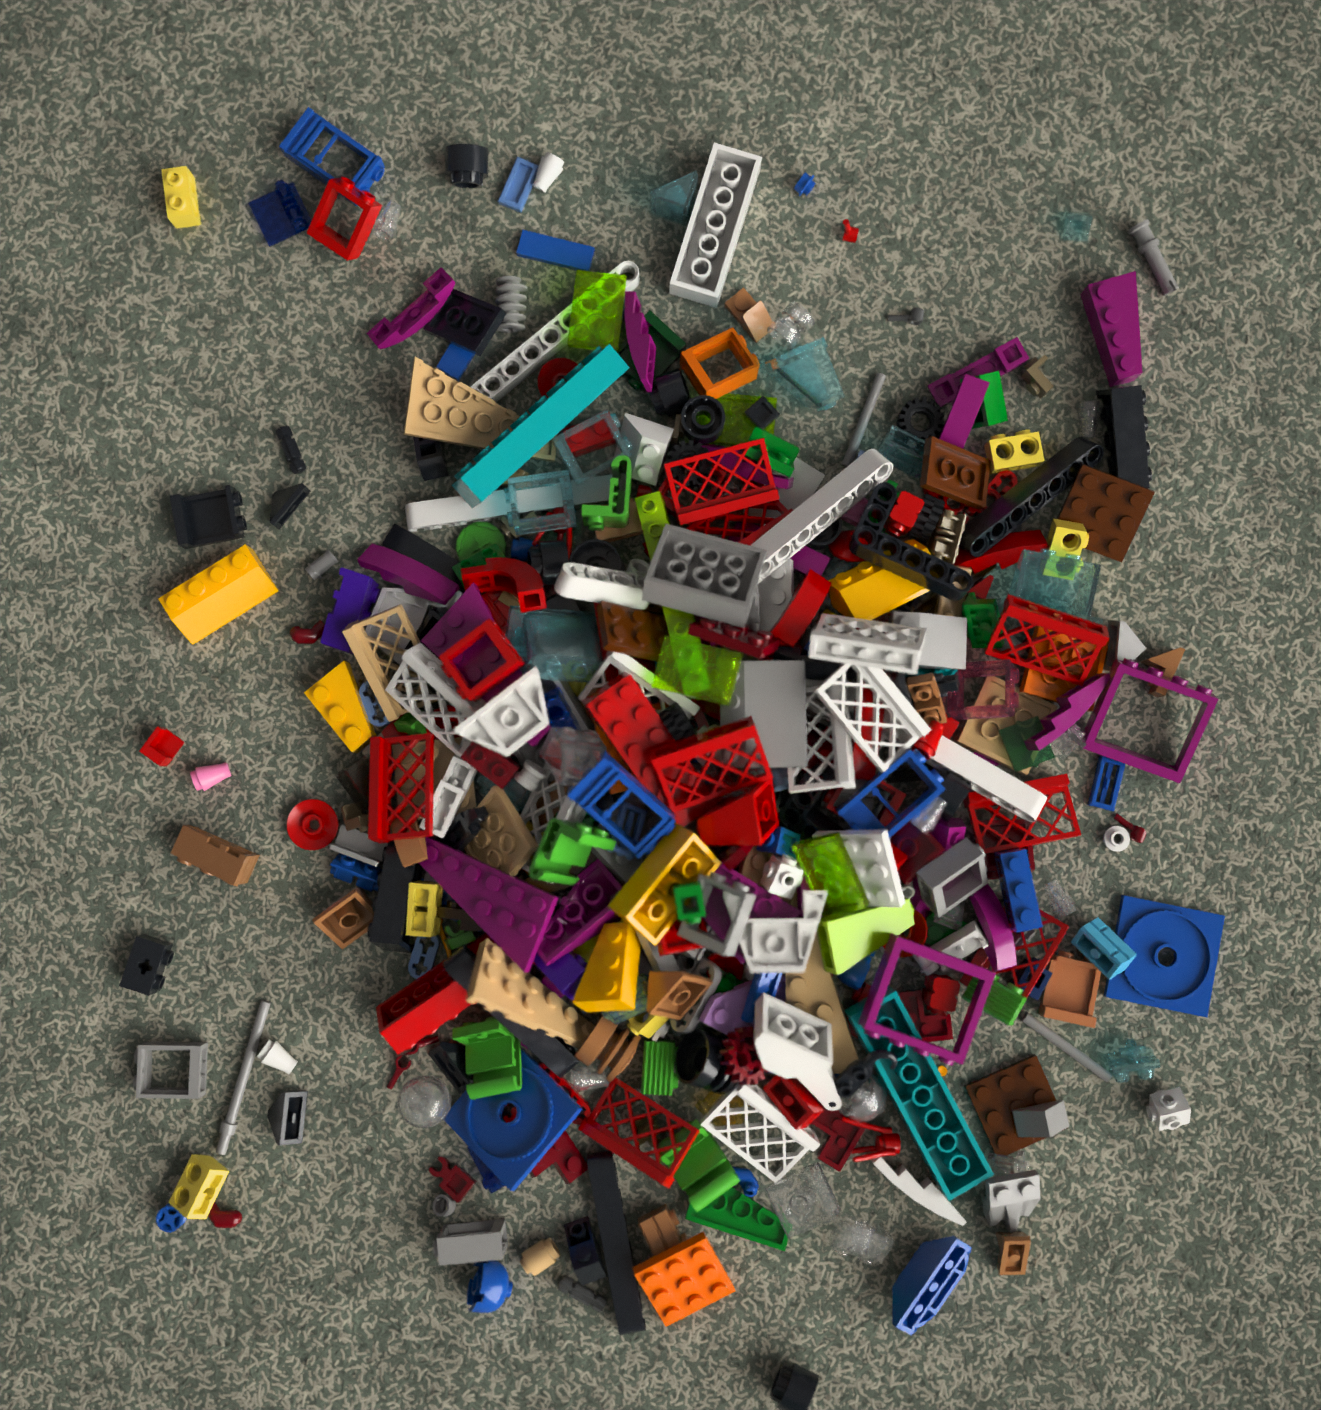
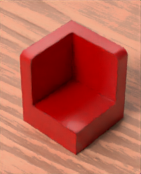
[139,726,184,767]

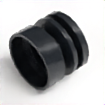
[569,539,626,572]
[675,1029,737,1094]

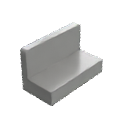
[329,824,388,867]

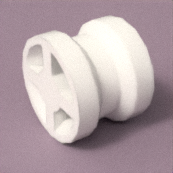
[514,759,547,792]

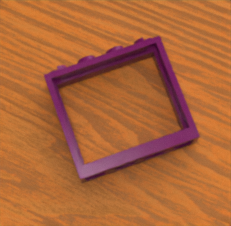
[1079,658,1219,783]
[858,933,996,1066]

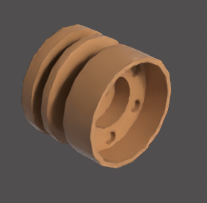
[574,1011,641,1082]

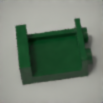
[615,310,686,393]

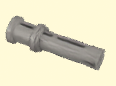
[1127,219,1179,296]

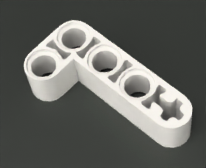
[554,559,650,609]

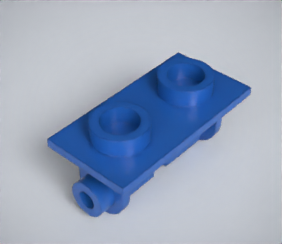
[330,853,383,892]

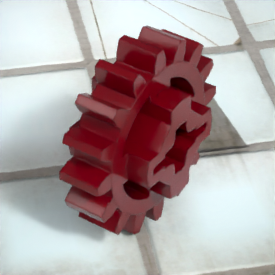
[720,1026,769,1086]

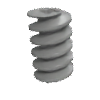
[495,276,527,333]

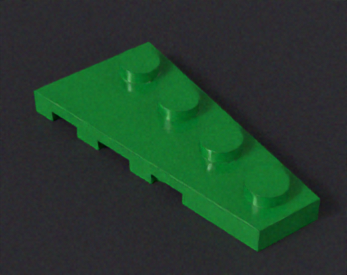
[684,1187,792,1251]

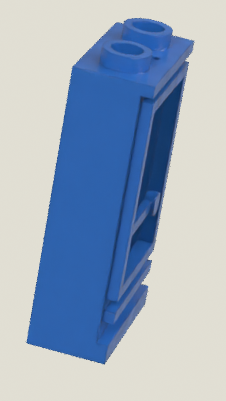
[279,107,385,206]
[836,748,945,838]
[567,750,675,859]

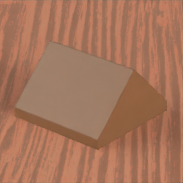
[312,887,374,950]
[646,971,713,1020]

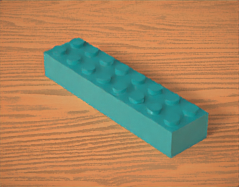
[452,344,630,508]
[844,985,994,1201]

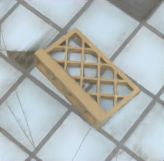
[342,604,438,722]

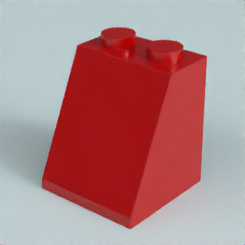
[696,779,779,846]

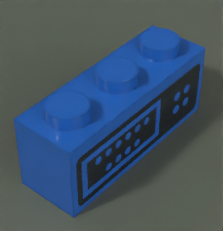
[994,848,1043,932]

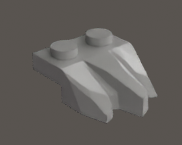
[983,1170,1040,1233]

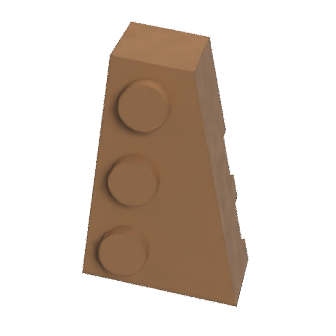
[171,825,260,886]

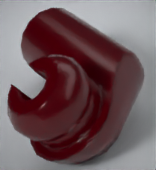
[208,1202,242,1228]

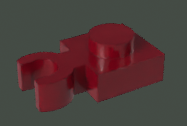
[428,1156,477,1203]

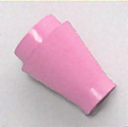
[190,762,231,791]

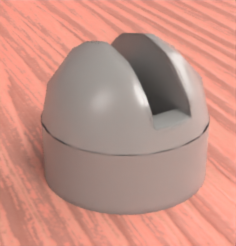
[433,1194,456,1217]

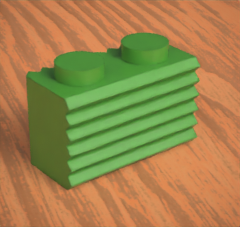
[962,975,1027,1026]
[641,1038,678,1096]

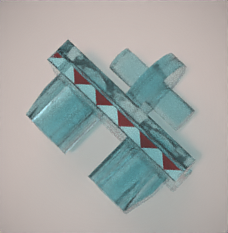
[1105,1039,1160,1083]

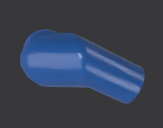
[732,1166,759,1197]

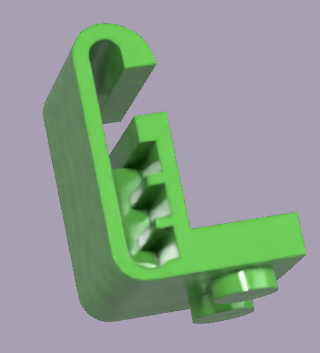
[582,455,632,531]
[529,818,617,886]
[452,1017,522,1100]
[658,1119,741,1212]

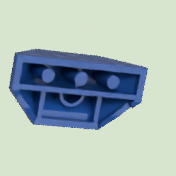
[892,1236,972,1335]

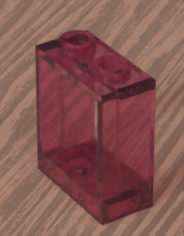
[947,659,1019,720]

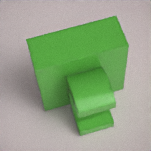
[394,710,427,735]
[444,920,476,950]

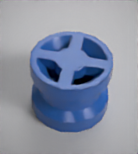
[156,1203,187,1232]

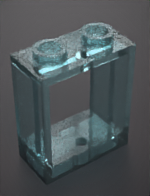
[552,409,633,486]
[504,469,577,535]

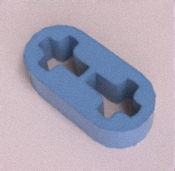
[359,681,390,727]
[408,935,440,979]

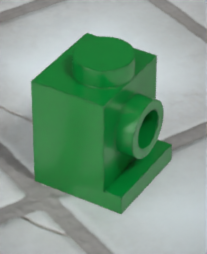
[673,881,706,924]

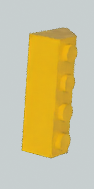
[828,539,939,620]
[158,544,279,645]
[608,823,722,946]

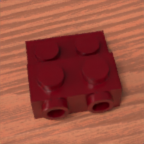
[979,819,1035,880]

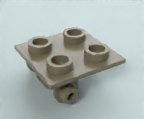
[927,510,967,564]

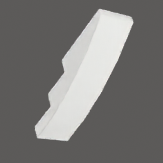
[419,740,478,838]
[870,1157,967,1226]

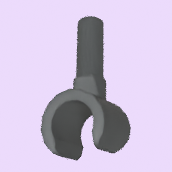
[888,307,924,326]

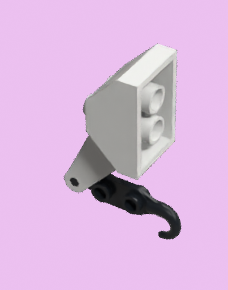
[754,993,898,1111]

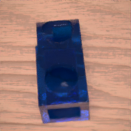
[544,686,581,741]

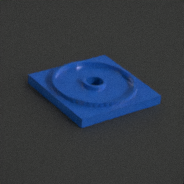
[1104,895,1225,1017]
[443,1047,583,1191]

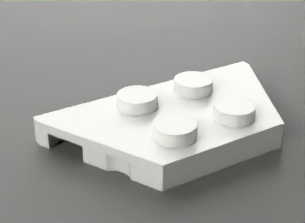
[453,666,549,757]

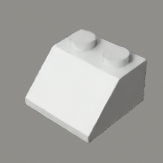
[614,413,674,486]

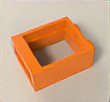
[680,327,760,399]

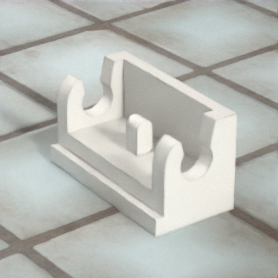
[930,920,989,973]

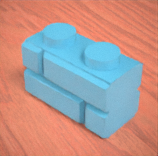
[1071,917,1137,980]

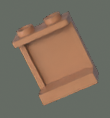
[1038,950,1101,1028]

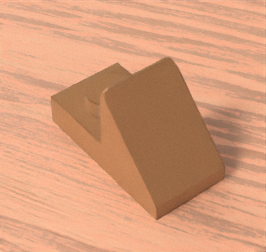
[724,288,775,343]
[1140,647,1185,697]
[996,1231,1031,1275]

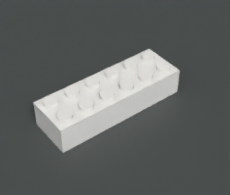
[669,143,762,308]

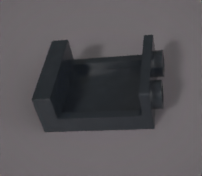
[170,485,247,549]

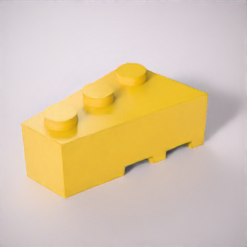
[304,660,377,753]
[572,922,641,1012]

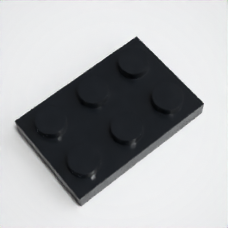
[423,288,506,356]

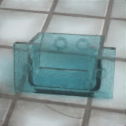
[760,337,845,412]
[996,549,1103,625]
[506,606,605,683]

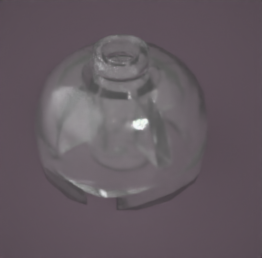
[838,1071,887,1122]
[397,1075,452,1129]

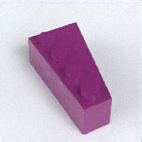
[1080,271,1143,388]

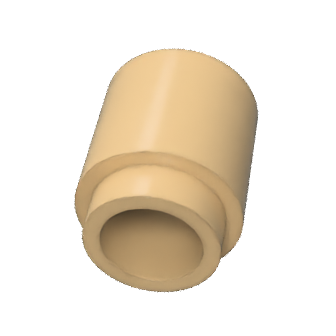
[520,1237,561,1276]

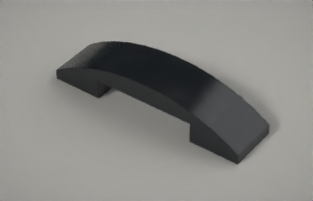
[381,523,465,593]
[773,646,857,681]

